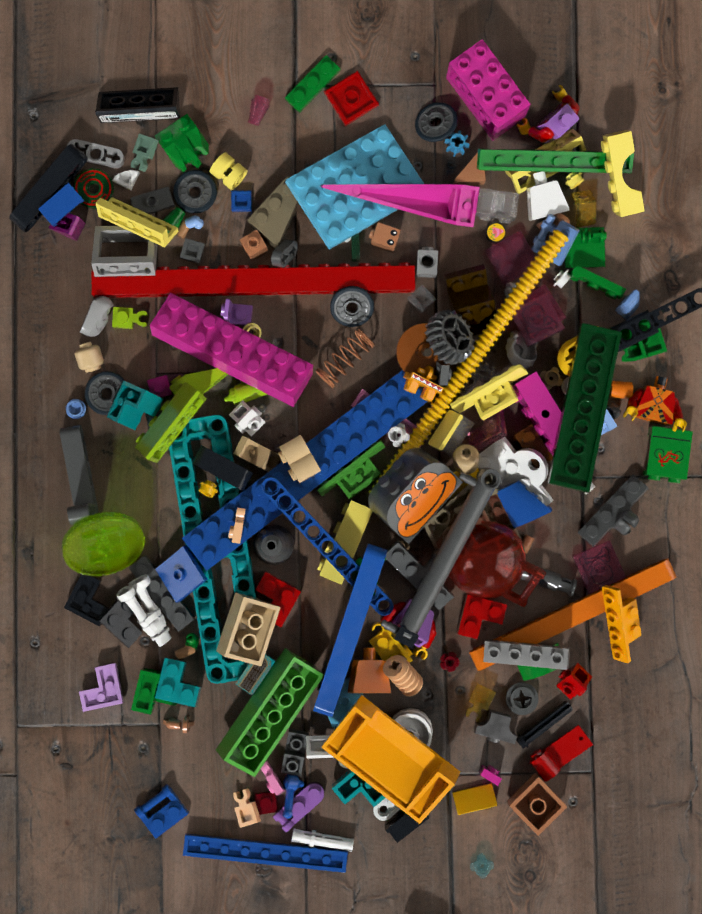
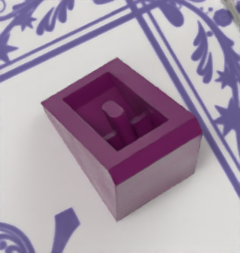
[49,213,86,241]

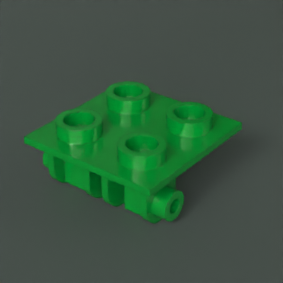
[565,227,607,268]

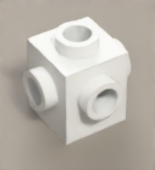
[229,400,265,437]

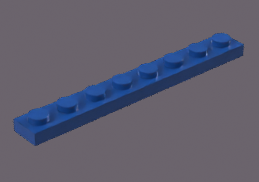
[183,833,348,873]

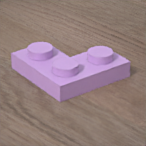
[79,663,124,712]

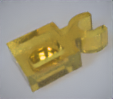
[465,683,496,722]

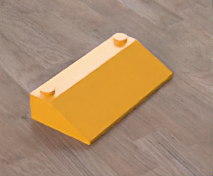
[321,695,461,824]

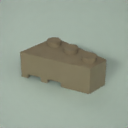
[247,176,299,248]

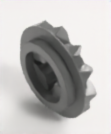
[506,682,538,715]

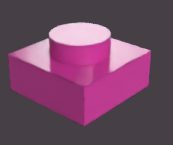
[147,375,173,398]
[479,765,502,786]

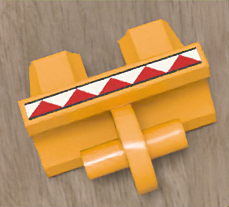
[403,365,444,402]

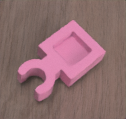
[261,761,286,795]

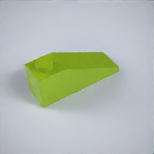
[169,368,228,395]

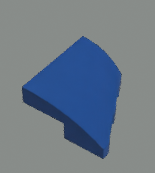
[497,480,553,528]

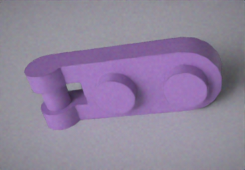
[272,782,324,832]

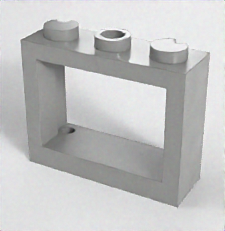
[91,226,158,277]

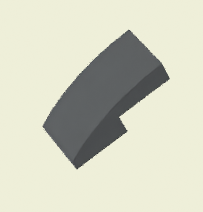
[281,729,309,776]

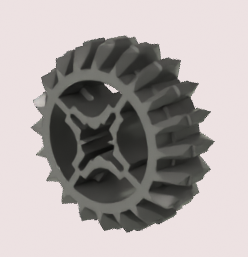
[425,309,475,365]

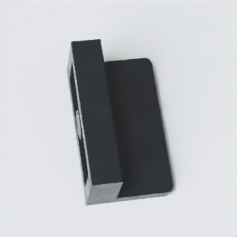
[385,811,429,843]

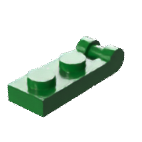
[570,266,626,300]

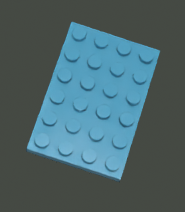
[285,124,424,250]

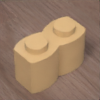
[278,435,321,484]

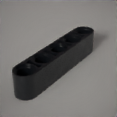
[9,144,88,232]

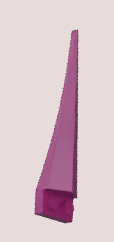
[320,184,480,227]

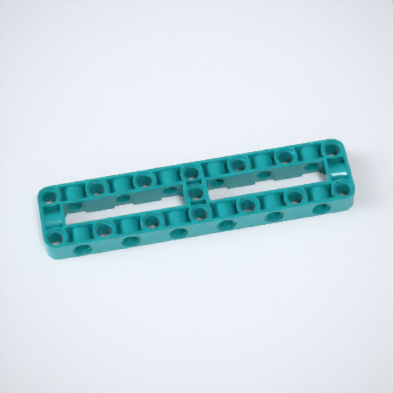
[169,415,267,684]

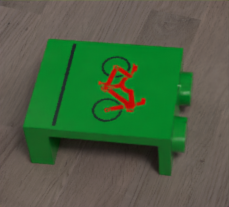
[642,426,693,484]

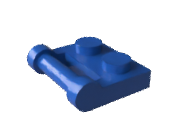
[134,784,189,839]

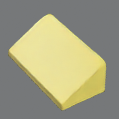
[428,410,463,451]

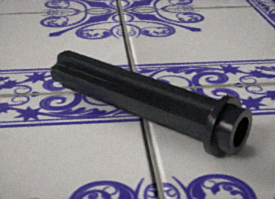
[516,701,573,749]

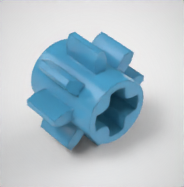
[444,130,470,157]

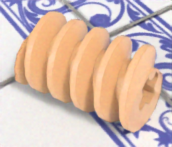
[383,655,423,697]

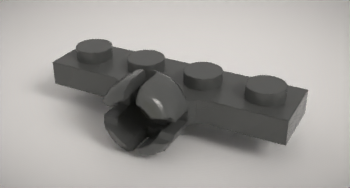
[578,475,648,547]

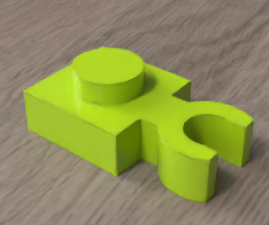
[112,307,148,329]

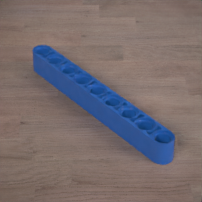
[261,476,394,616]
[313,544,388,717]

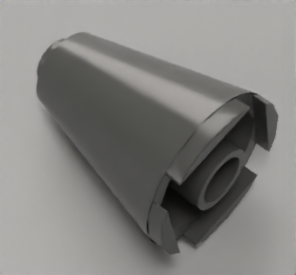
[254,525,294,565]

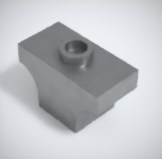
[474,710,517,744]

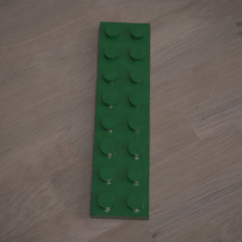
[547,323,622,493]

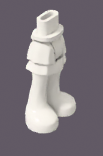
[116,574,172,647]

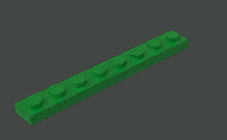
[477,148,634,173]

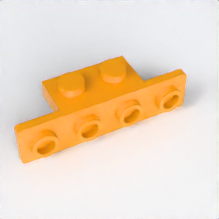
[602,585,641,663]

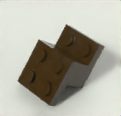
[444,264,496,336]

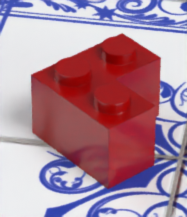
[256,571,302,628]
[456,594,507,639]

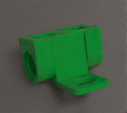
[131,668,177,715]

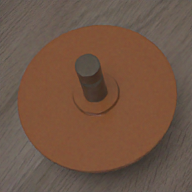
[396,323,450,380]

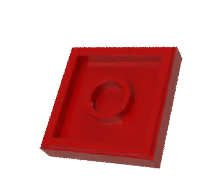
[324,70,379,127]

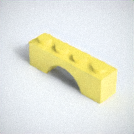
[601,130,645,217]

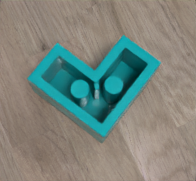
[107,381,163,430]
[155,658,202,707]
[332,770,386,807]

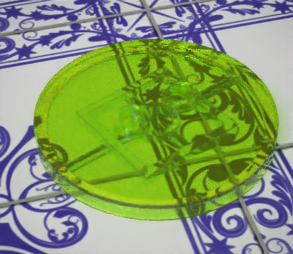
[62,512,145,576]

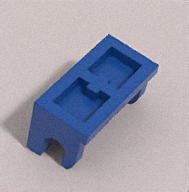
[38,183,84,227]

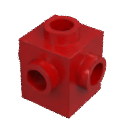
[556,663,592,700]

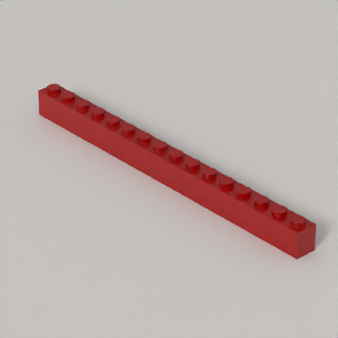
[91,262,415,298]

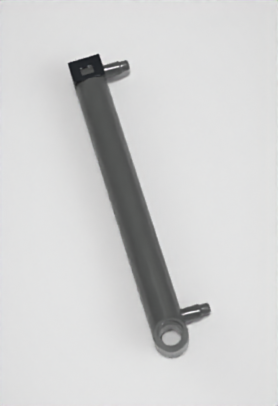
[381,467,501,648]

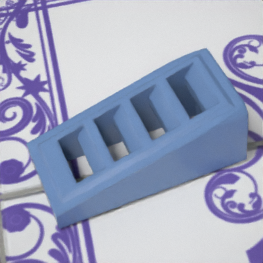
[615,290,640,319]

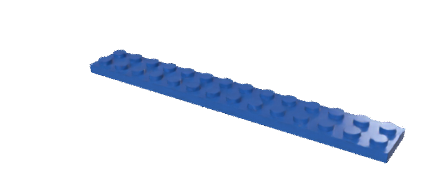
[182,370,428,571]

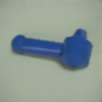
[283,774,304,819]

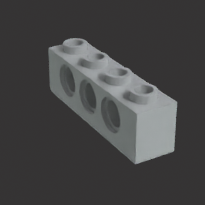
[483,640,570,670]

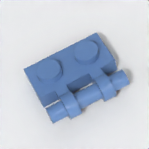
[531,214,580,266]

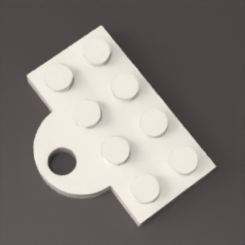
[478,436,553,506]

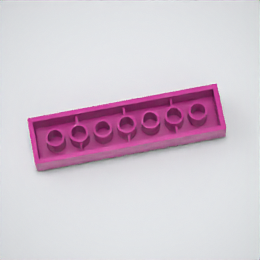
[150,293,313,407]

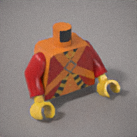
[623,376,687,432]

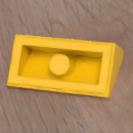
[452,783,497,815]

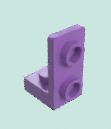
[221,299,253,326]

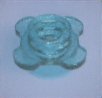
[470,854,494,879]

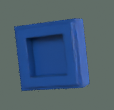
[231,190,252,212]

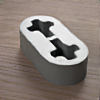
[271,239,298,268]

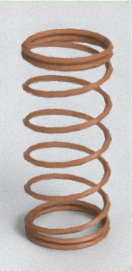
[315,328,375,388]

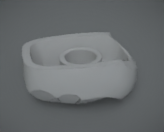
[80,296,114,337]

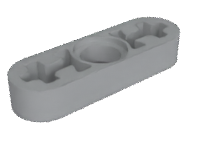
[67,139,125,168]

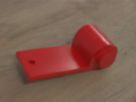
[529,724,593,782]

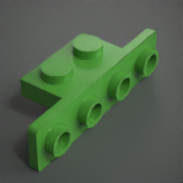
[317,441,385,500]

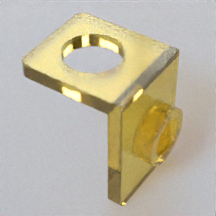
[571,190,596,227]

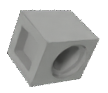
[416,247,438,278]

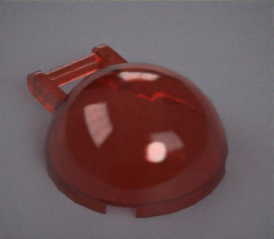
[449,521,546,607]

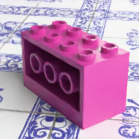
[446,39,531,141]

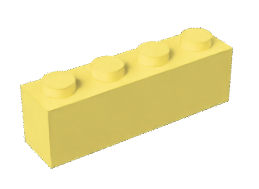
[317,500,372,585]

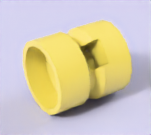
[209,152,248,191]

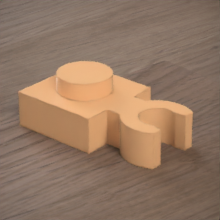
[229,507,246,544]
[233,788,261,828]

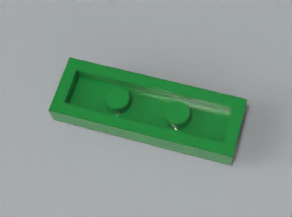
[285,55,341,113]

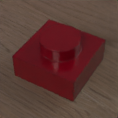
[255,791,278,815]

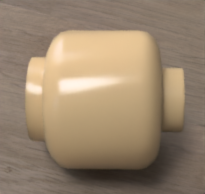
[75,342,104,373]
[453,444,479,474]

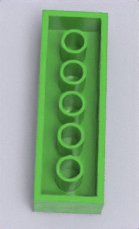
[216,648,324,777]

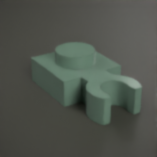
[131,134,159,172]

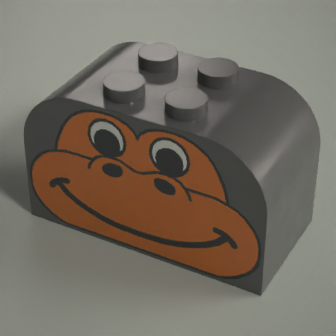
[368,448,463,544]

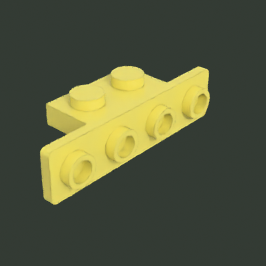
[450,364,528,420]

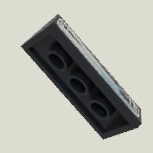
[95,87,180,123]

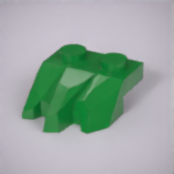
[154,114,209,172]
[621,320,668,362]

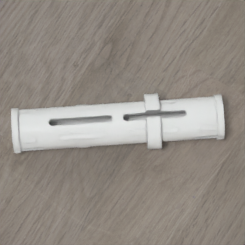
[291,828,354,852]

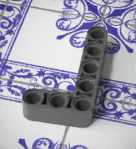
[60,425,100,525]

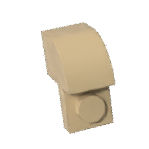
[233,436,280,472]

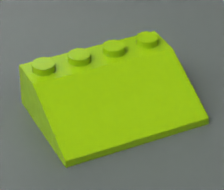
[135,382,207,463]

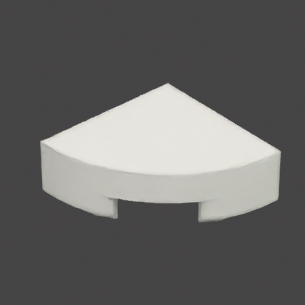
[112,170,140,191]

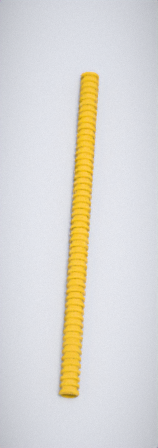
[368,230,569,494]

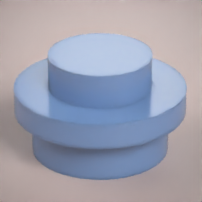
[66,399,86,419]

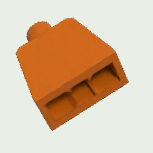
[348,648,391,693]

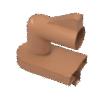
[163,715,194,733]

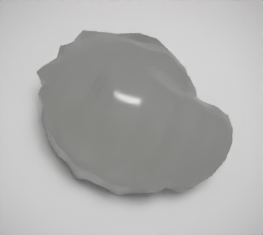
[506,330,538,369]

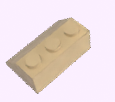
[216,592,281,666]

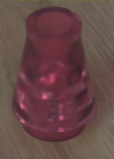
[248,95,270,126]

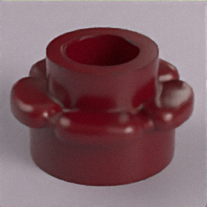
[440,652,460,672]

